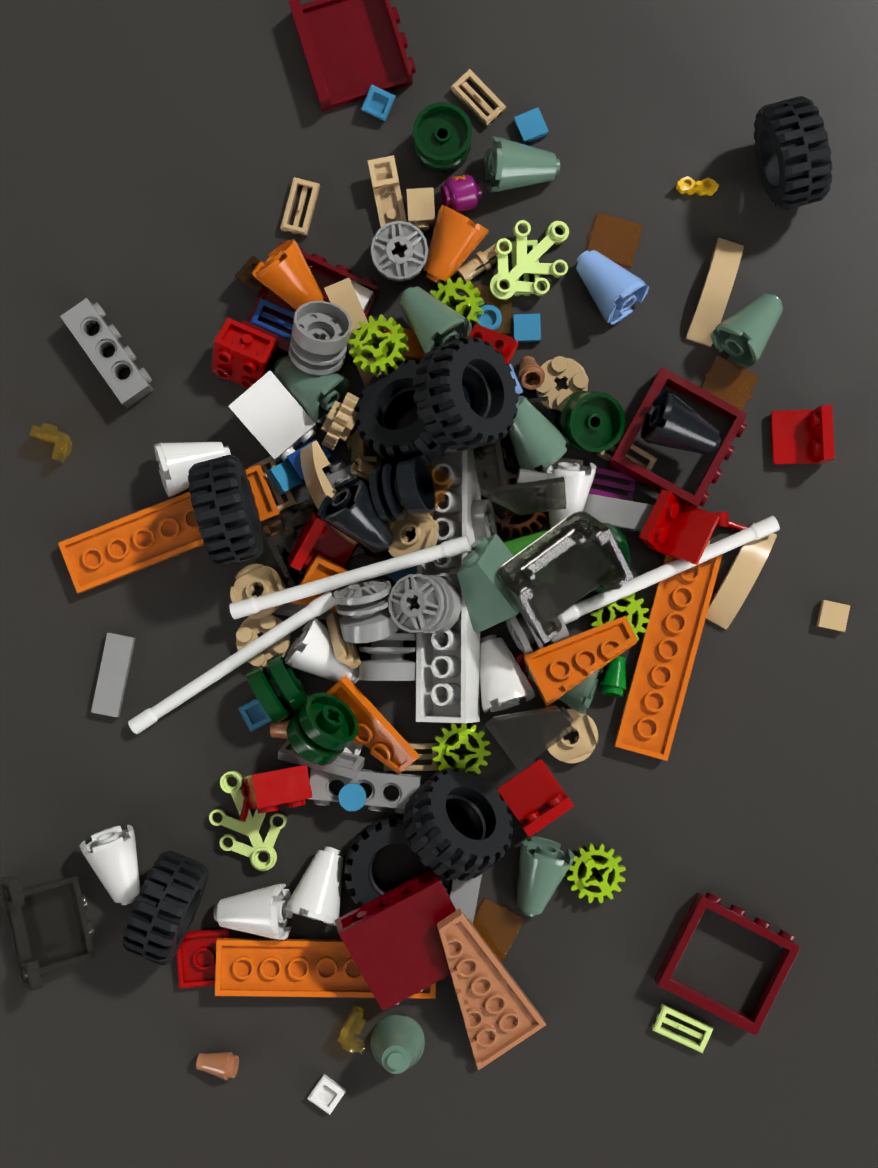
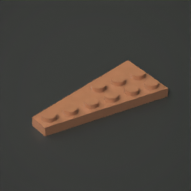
[437,908,546,1070]

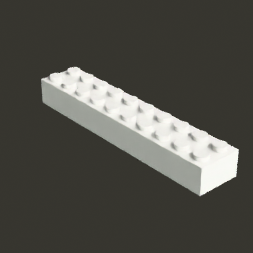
[416,448,481,723]

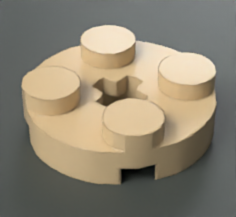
[535,356,589,411]
[387,513,439,557]
[230,564,285,619]
[236,614,291,667]
[543,708,598,763]

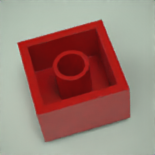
[244,765,313,814]

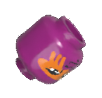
[440,174,482,212]

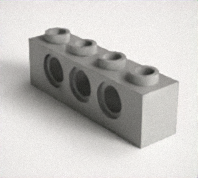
[60,298,153,408]
[309,768,421,814]

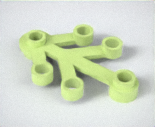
[489,220,569,300]
[209,771,287,871]

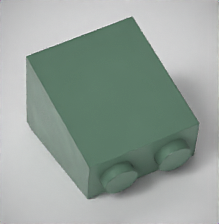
[457,534,535,634]

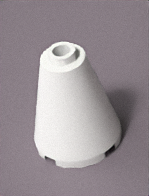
[154,442,231,497]
[541,458,596,535]
[285,618,359,684]
[480,634,535,713]
[79,825,140,905]
[285,846,344,926]
[214,883,293,940]

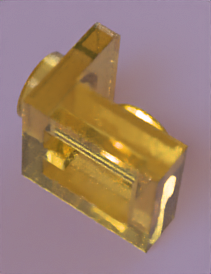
[338,1004,366,1053]

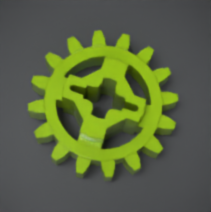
[430,277,485,325]
[348,315,409,376]
[590,592,649,641]
[431,723,491,774]
[566,843,626,903]

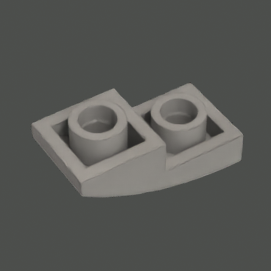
[325,460,356,493]
[516,468,548,493]

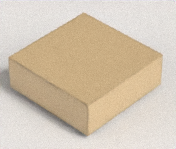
[816,600,850,632]

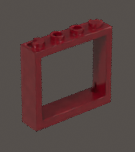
[607,367,748,508]
[654,892,801,1036]

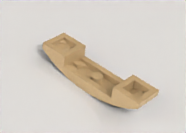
[367,155,407,258]
[685,238,744,347]
[324,278,382,388]
[300,440,357,545]
[706,522,777,630]

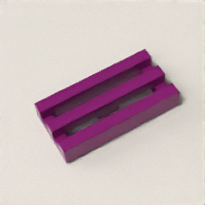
[584,465,636,501]

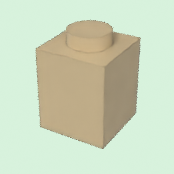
[406,188,435,232]

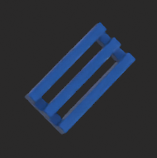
[250,298,295,341]

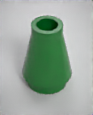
[600,656,626,697]

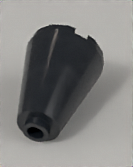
[640,390,721,455]
[318,477,393,553]

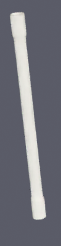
[558,516,780,625]
[229,535,471,619]
[128,590,338,734]

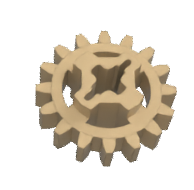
[321,392,359,450]

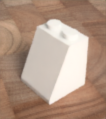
[228,371,318,463]

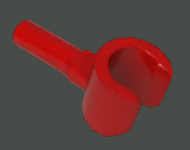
[715,512,749,531]
[513,650,533,688]
[239,785,249,822]

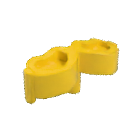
[676,176,719,196]

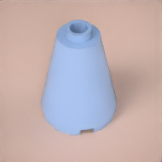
[576,250,649,324]

